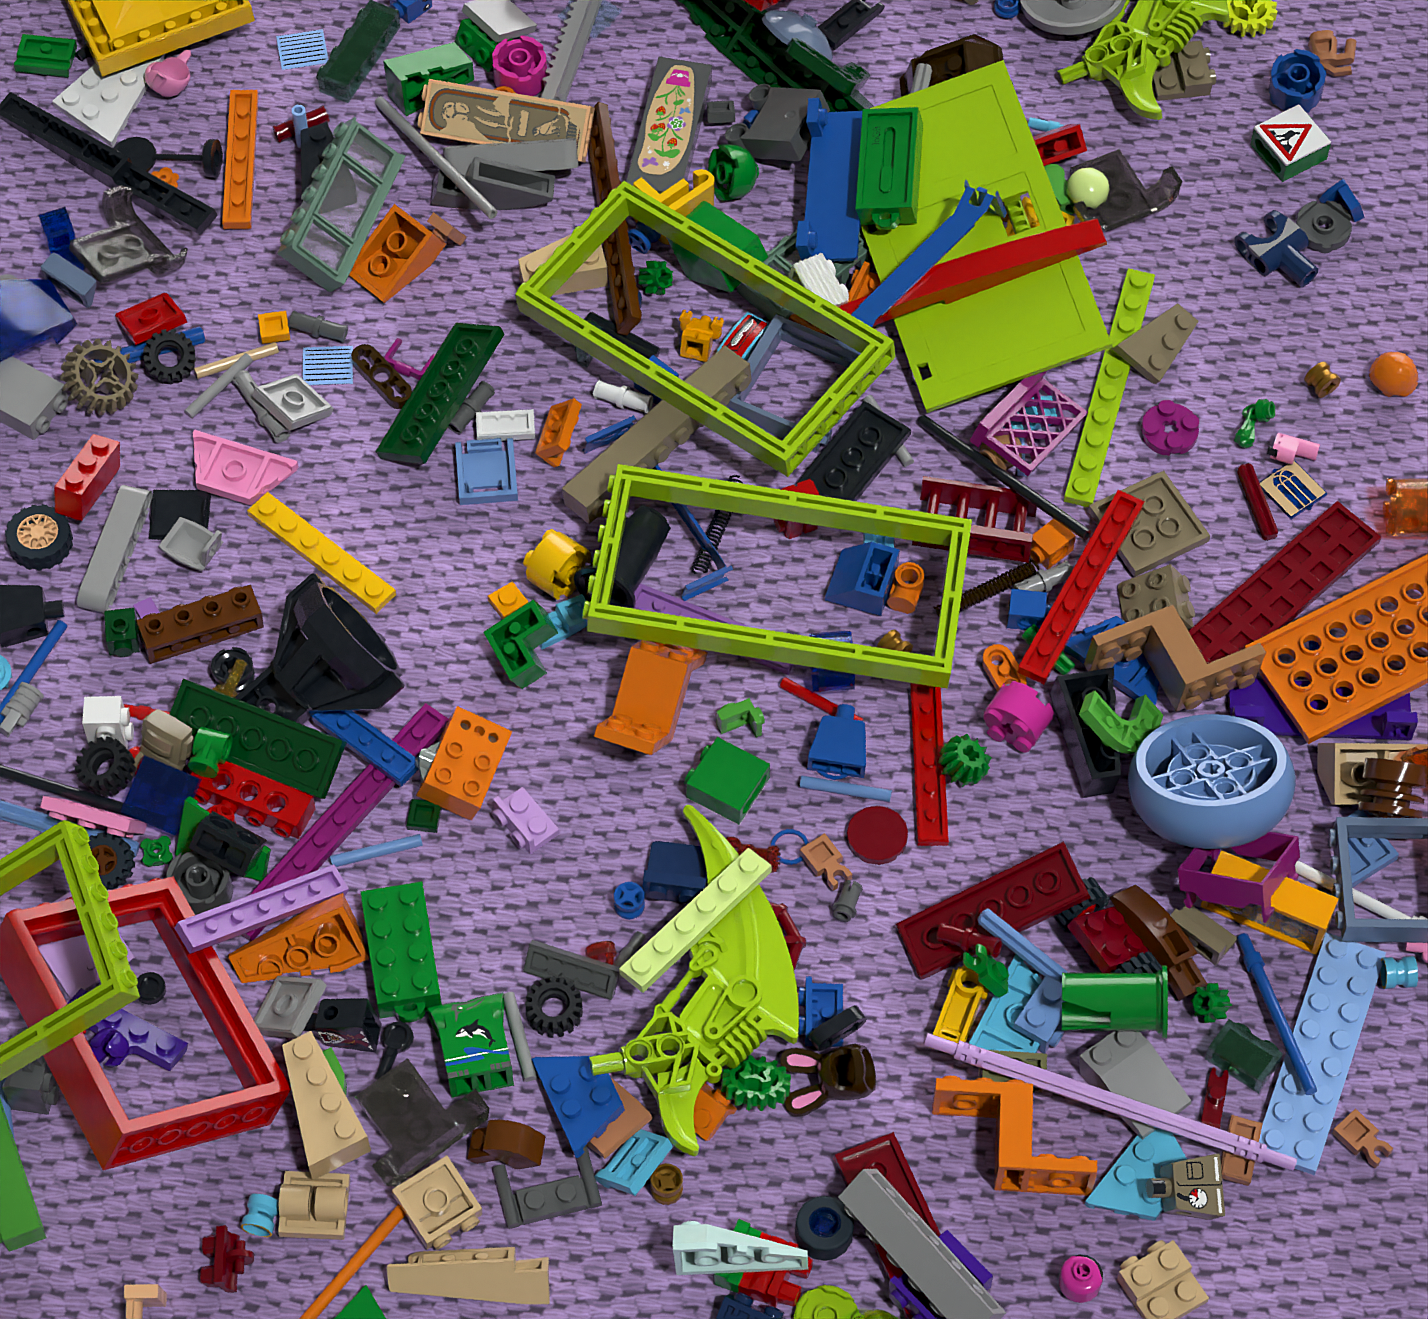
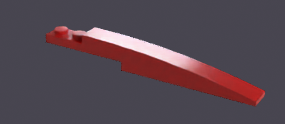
[838,219,1107,326]

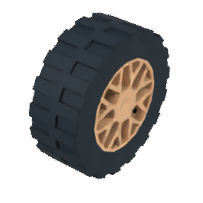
[5,504,73,571]

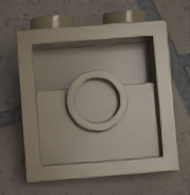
[1152,40,1216,101]

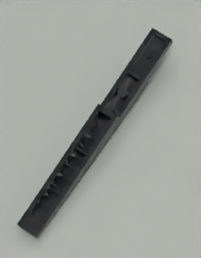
[0,92,218,235]

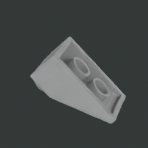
[1079,1031,1191,1140]

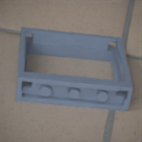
[726,314,868,453]
[1328,817,1428,943]

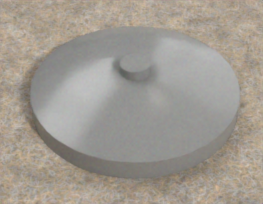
[1020,0,1126,35]

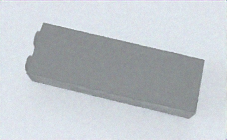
[0,350,68,440]

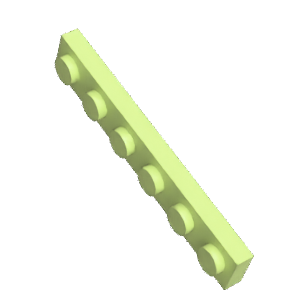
[619,848,772,993]

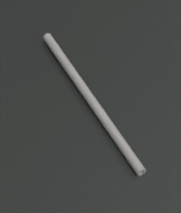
[375,96,498,219]

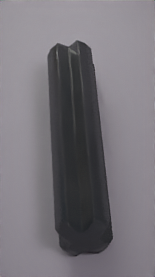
[584,312,660,359]

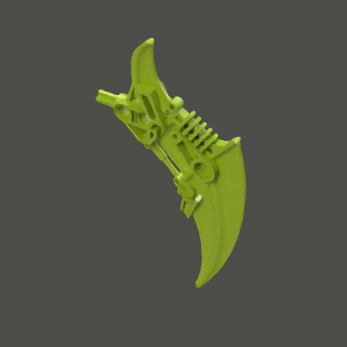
[1058,0,1230,120]
[589,805,799,1156]

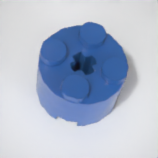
[1268,49,1326,113]

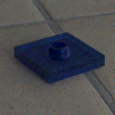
[120,755,202,836]

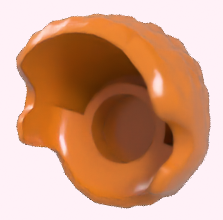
[1369,352,1419,397]

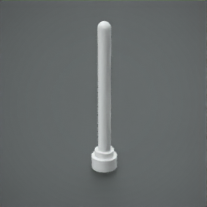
[1295,861,1427,919]

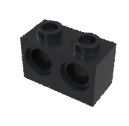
[188,811,267,877]

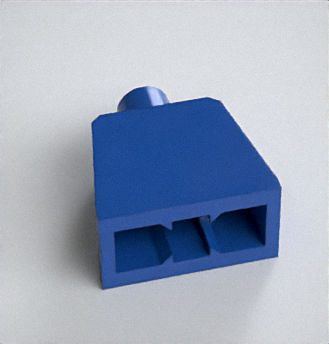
[807,704,866,778]

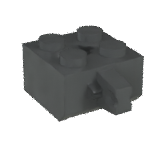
[2,1027,59,1115]

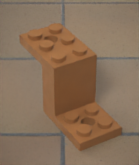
[1084,605,1266,712]

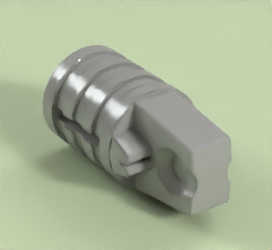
[0,682,44,737]

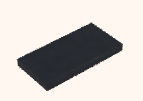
[796,401,911,501]

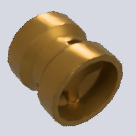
[651,1163,683,1205]

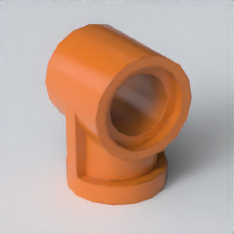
[887,562,924,614]

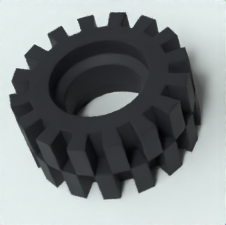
[143,329,196,384]
[75,736,136,797]
[525,976,583,1038]

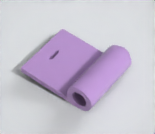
[37,891,135,999]

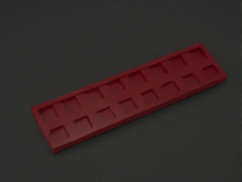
[1188,501,1381,664]

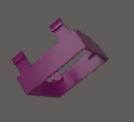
[1178,832,1300,923]

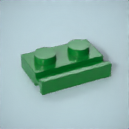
[14,34,77,77]

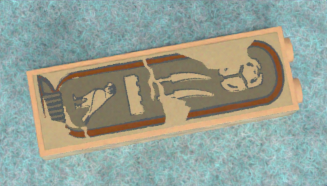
[418,79,595,163]

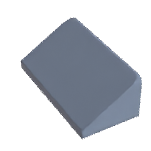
[40,253,96,308]

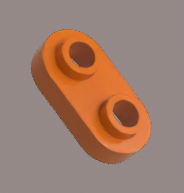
[982,644,1027,692]

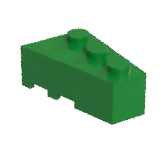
[383,42,474,117]

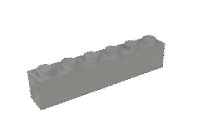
[838,1169,1006,1319]

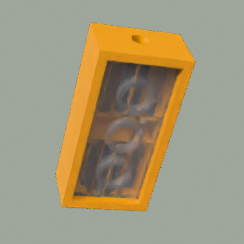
[1200,850,1339,955]

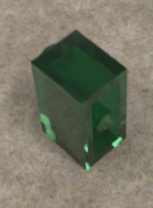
[1205,1019,1283,1094]

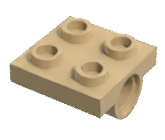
[278,1171,350,1240]

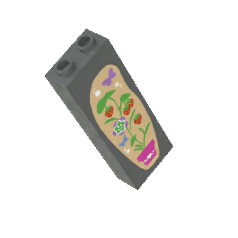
[626,57,712,194]

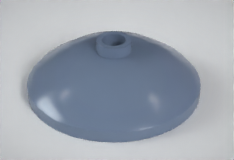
[762,10,833,61]

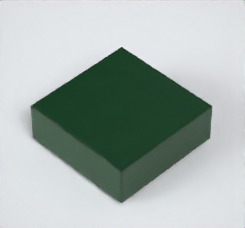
[406,799,442,833]

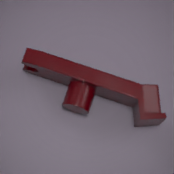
[1201,1067,1228,1129]

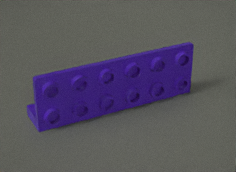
[1229,679,1418,740]

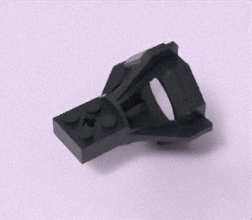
[234,573,405,724]

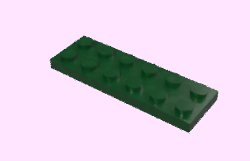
[375,323,505,464]
[169,678,347,799]

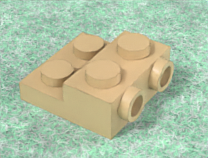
[392,1155,482,1250]
[1117,1240,1209,1319]

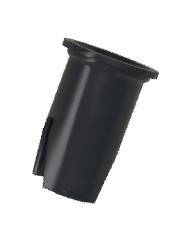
[574,505,671,608]

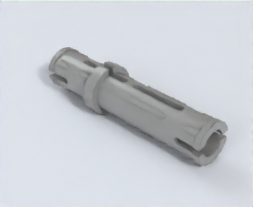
[233,370,291,443]

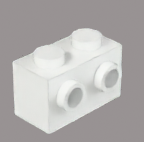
[82,696,134,749]

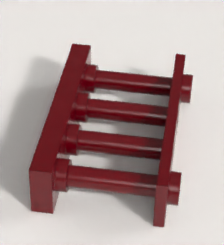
[912,476,1039,563]

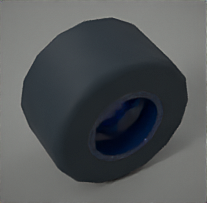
[795,1196,854,1261]

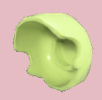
[1067,168,1109,209]

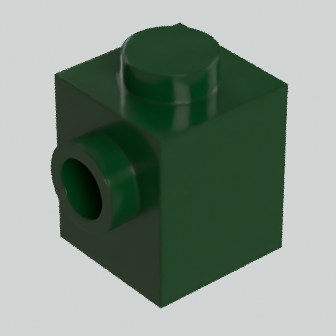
[104,608,140,657]

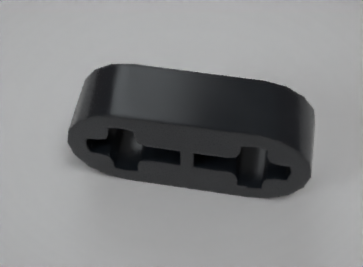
[808,1005,867,1051]

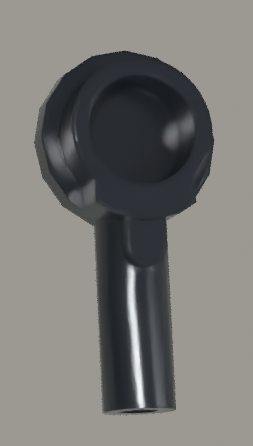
[374,1021,414,1081]

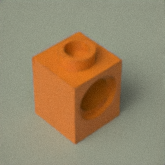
[1030,519,1076,569]

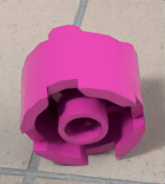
[492,36,547,96]
[983,681,1054,753]

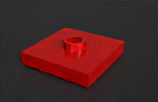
[115,292,188,345]

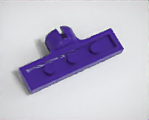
[67,988,188,1071]

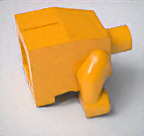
[679,310,724,362]

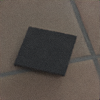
[148,489,211,540]

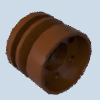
[1358,758,1428,818]

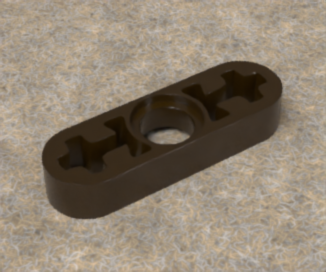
[351,344,412,409]

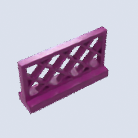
[969,371,1088,476]

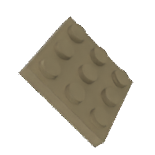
[1088,470,1210,577]

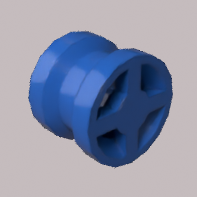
[628,221,661,254]
[614,882,645,920]

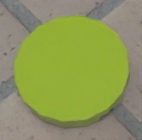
[794,1285,860,1319]

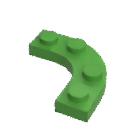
[1079,691,1164,754]

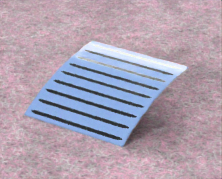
[276,29,329,70]
[303,346,353,385]

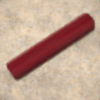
[1237,463,1278,541]

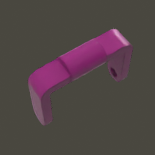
[384,338,436,380]

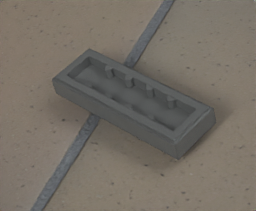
[523,940,620,1000]

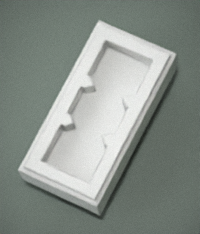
[476,409,535,441]

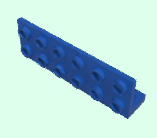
[796,98,863,262]

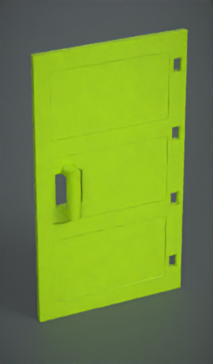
[860,60,1112,413]

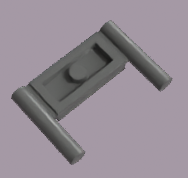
[493,1145,602,1229]

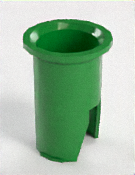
[1062,965,1168,1039]

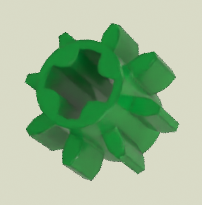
[638,261,673,295]
[1191,983,1232,1023]

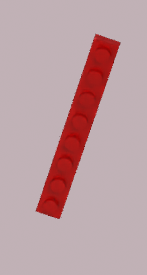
[1017,490,1145,685]

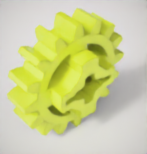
[1223,0,1278,37]

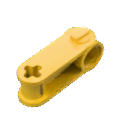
[929,965,990,1049]

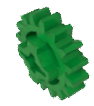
[721,1055,791,1111]

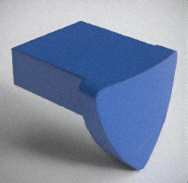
[1319,179,1365,222]

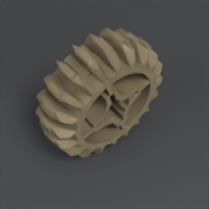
[60,338,139,416]

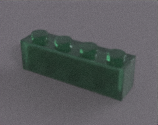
[316,0,400,103]

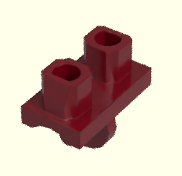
[200,1225,255,1293]

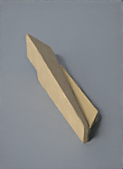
[387,1247,550,1304]

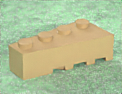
[282,1031,371,1180]

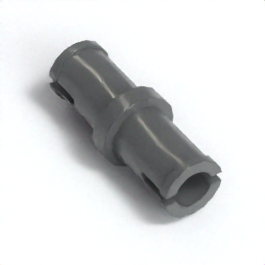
[289,311,349,343]
[448,381,495,435]

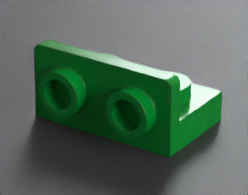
[455,18,513,72]

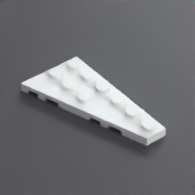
[52,54,165,148]

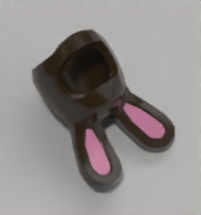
[780,1043,876,1117]

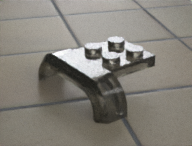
[1070,149,1183,233]
[69,186,188,284]
[355,1058,490,1187]

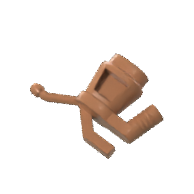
[1308,30,1357,77]

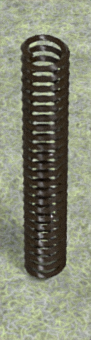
[933,559,1040,617]

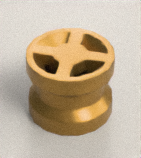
[1304,361,1341,398]
[876,629,913,653]

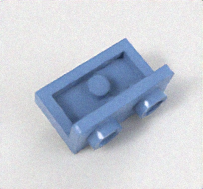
[1013,975,1065,1053]

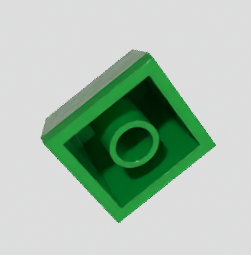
[666,201,768,293]

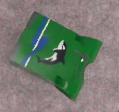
[426,992,514,1098]

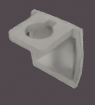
[158,517,223,571]

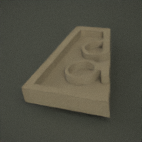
[1112,303,1199,384]

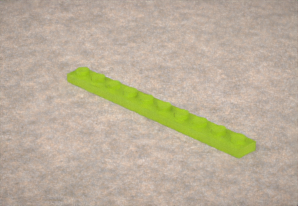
[1064,268,1155,508]

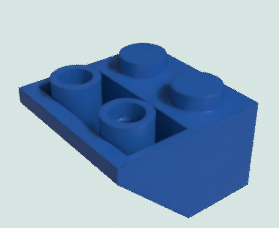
[825,542,900,616]

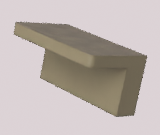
[1170,905,1237,966]

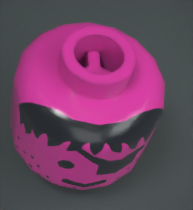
[1059,1254,1103,1303]

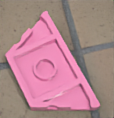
[193,430,298,505]

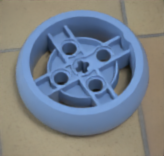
[1128,714,1296,849]

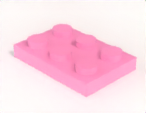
[40,796,147,838]

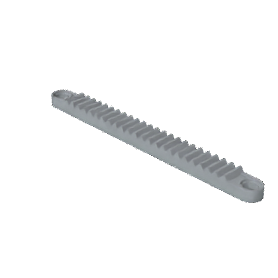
[541,0,602,102]

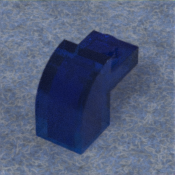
[38,207,86,270]

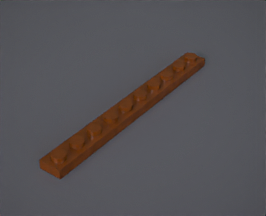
[589,102,642,335]

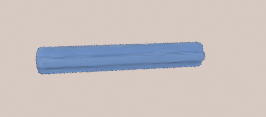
[977,909,1069,983]

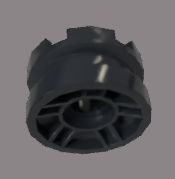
[211,647,255,694]

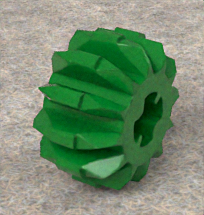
[938,734,991,787]

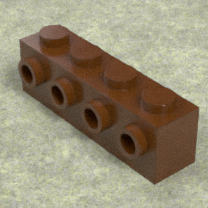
[136,584,264,664]

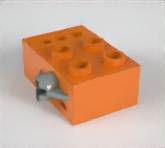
[415,706,512,820]

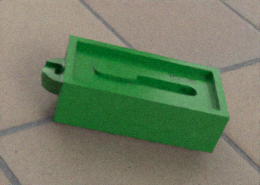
[856,107,923,230]
[360,881,442,1023]

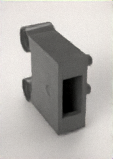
[725,84,830,161]

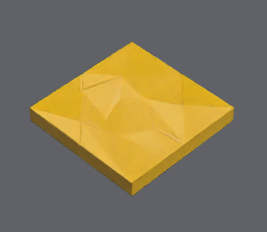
[65,0,255,77]

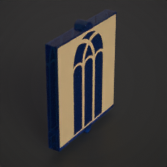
[1259,460,1327,520]

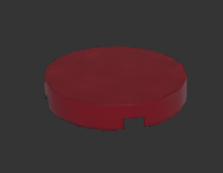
[847,806,908,865]

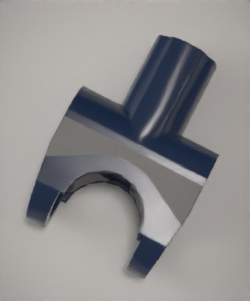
[1234,210,1318,287]

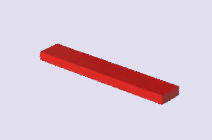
[910,683,949,846]

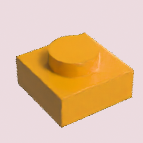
[258,311,290,344]
[488,581,528,619]

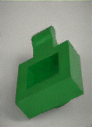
[963,944,1009,998]

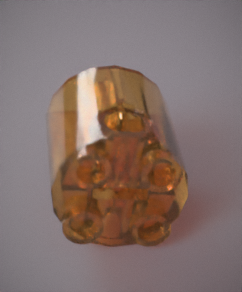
[1383,478,1428,537]

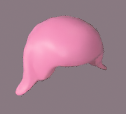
[145,50,191,97]

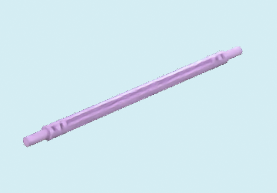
[924,1033,1297,1171]

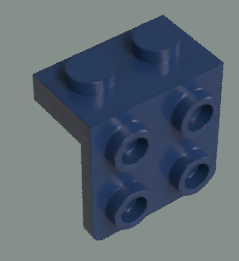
[643,841,707,904]

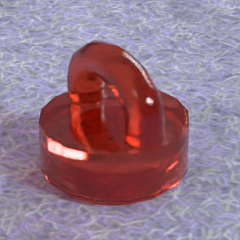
[584,941,617,965]

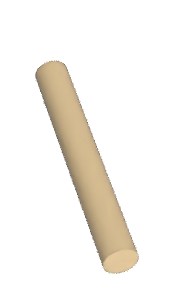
[194,342,279,379]

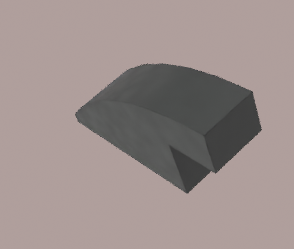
[431,157,555,210]

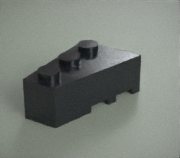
[301,122,357,215]

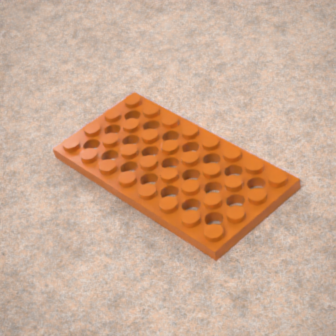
[1244,554,1428,744]

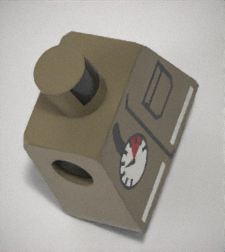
[1146,1154,1225,1220]

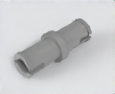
[1013,560,1073,592]

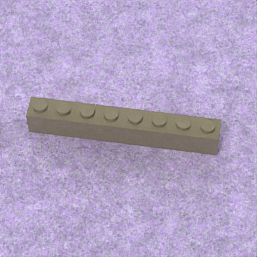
[562,346,752,524]

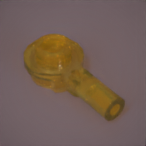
[213,659,247,697]

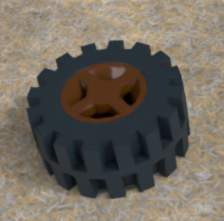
[88,833,136,890]

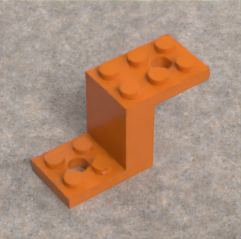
[594,640,708,755]
[932,1075,1097,1196]

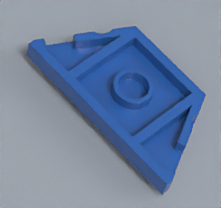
[1064,616,1159,706]
[532,1056,625,1158]

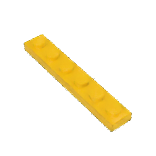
[247,492,396,614]

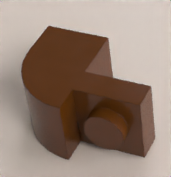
[467,1119,546,1169]

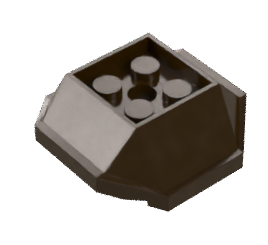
[899,34,1003,97]

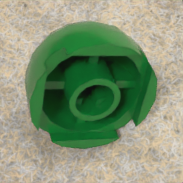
[708,144,759,201]

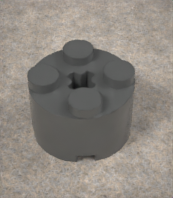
[167,850,233,915]

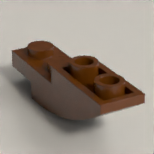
[1110,884,1207,1001]

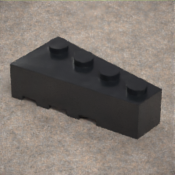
[1049,667,1121,798]

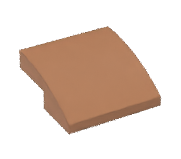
[586,1077,653,1159]

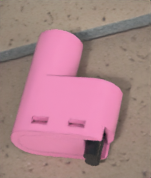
[1267,433,1320,465]

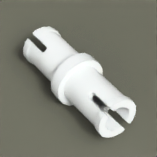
[593,380,653,414]

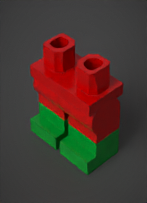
[714,1219,813,1308]

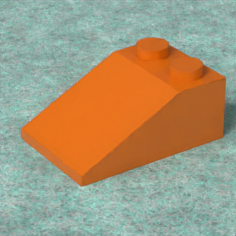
[349,204,447,303]

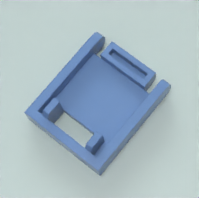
[455,438,518,505]

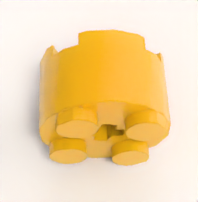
[523,529,591,600]

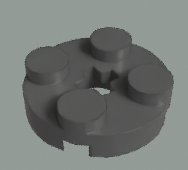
[1296,201,1352,254]

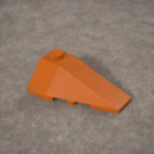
[228,893,370,983]

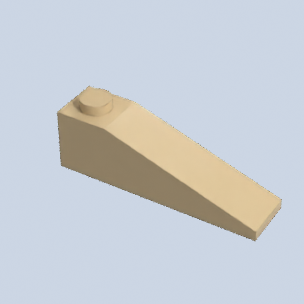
[1317,743,1428,805]

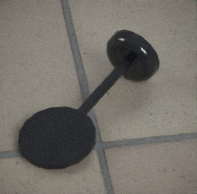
[113,137,223,178]

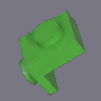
[716,698,765,738]

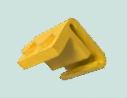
[633,169,714,245]

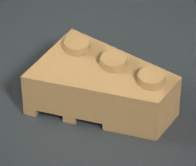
[518,234,608,296]

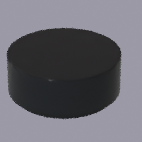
[136,972,166,1005]

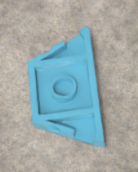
[969,954,1042,1053]
[1084,1129,1187,1221]

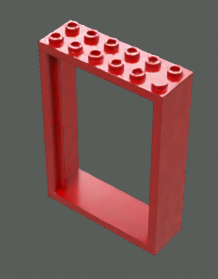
[0,876,291,1170]

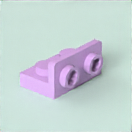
[492,787,560,854]

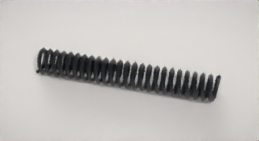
[691,475,743,574]

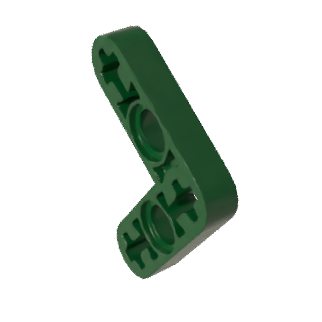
[785,38,870,95]

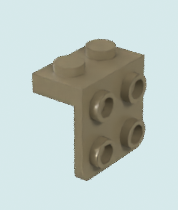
[1118,564,1195,631]

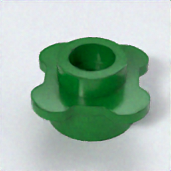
[140,836,173,867]

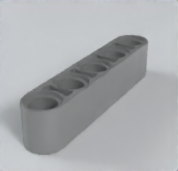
[443,138,578,175]
[77,485,153,613]

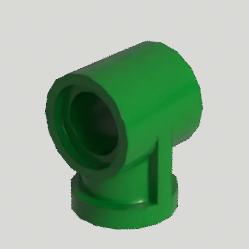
[188,727,233,778]

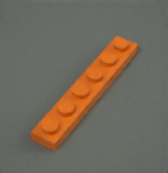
[222,90,259,229]

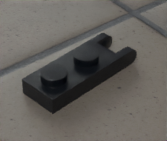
[818,0,885,50]

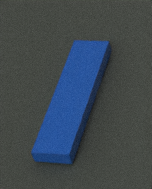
[311,710,419,787]

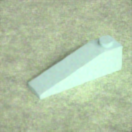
[673,1221,808,1275]

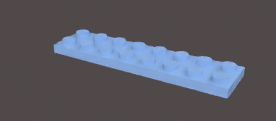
[1259,932,1386,1176]

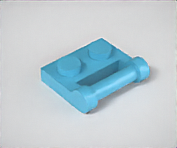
[594,1129,673,1196]

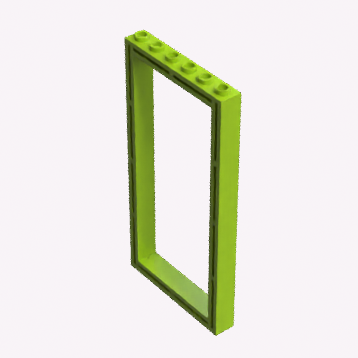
[515,181,895,477]
[582,464,972,689]
[0,820,140,1081]

